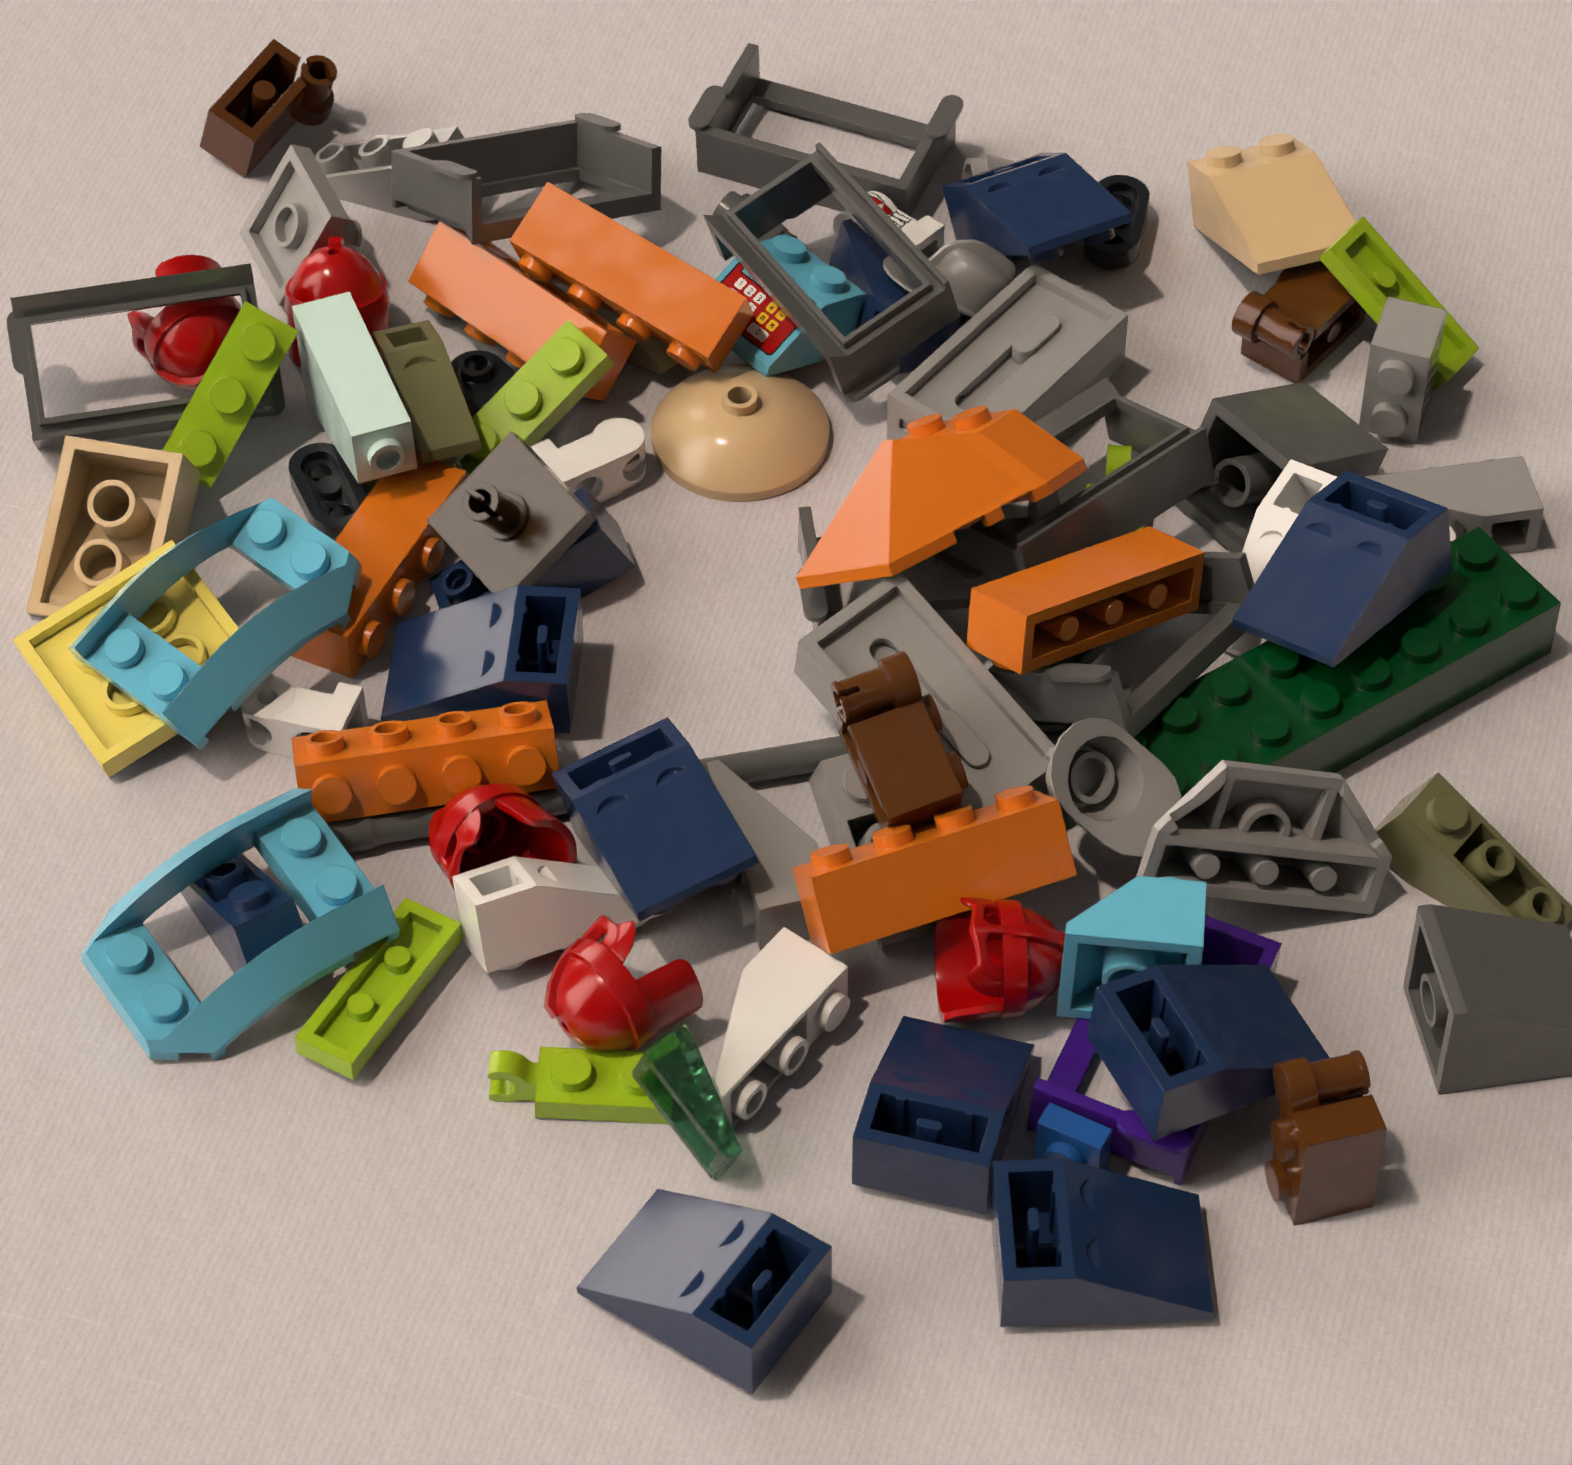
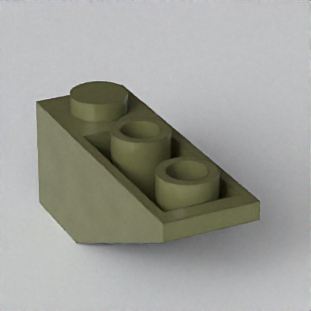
[371,320,482,464]
[1375,772,1572,925]

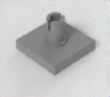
[240,144,362,307]

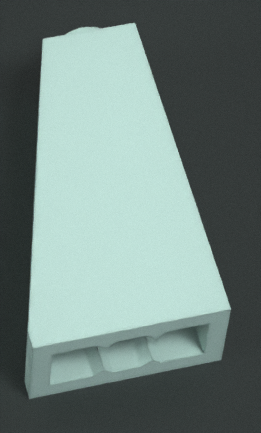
[292,292,417,484]

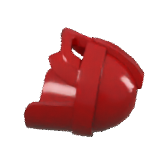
[285,237,390,368]
[127,255,242,391]
[428,783,577,891]
[934,897,1065,1023]
[544,914,703,1052]

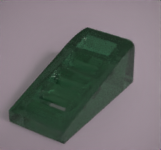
[632,1024,742,1180]

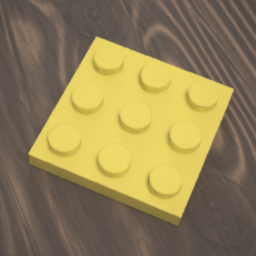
[12,540,270,778]

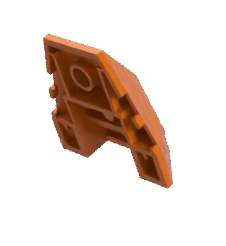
[796,405,1087,589]

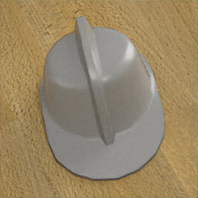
[883,239,1016,318]
[1045,717,1182,857]

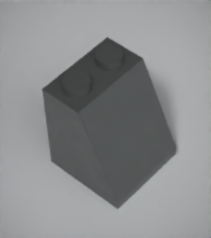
[1176,382,1388,552]
[1403,904,1572,1095]

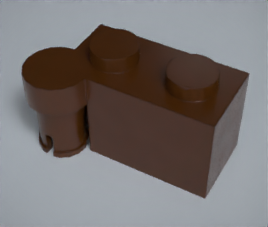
[200,39,337,178]
[1231,261,1366,383]
[830,651,968,830]
[1265,1050,1387,1225]

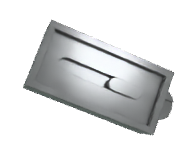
[887,263,1128,440]
[794,572,1055,810]

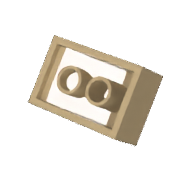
[1187,134,1356,275]
[26,436,201,618]

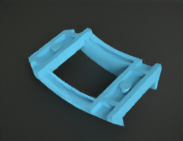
[68,498,362,751]
[81,788,400,1060]

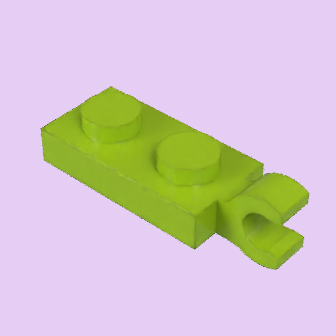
[488,1046,675,1125]

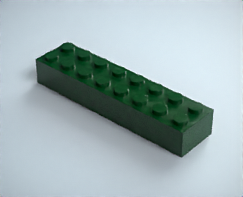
[1134,526,1561,860]

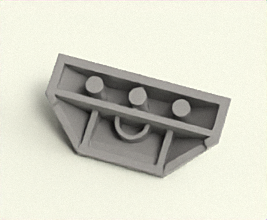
[1136,760,1392,914]

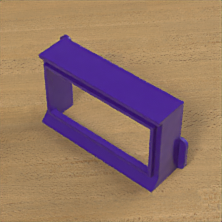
[1026,915,1282,1186]

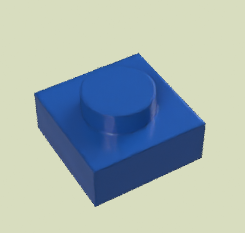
[1035,1102,1112,1170]

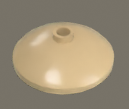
[651,365,830,502]

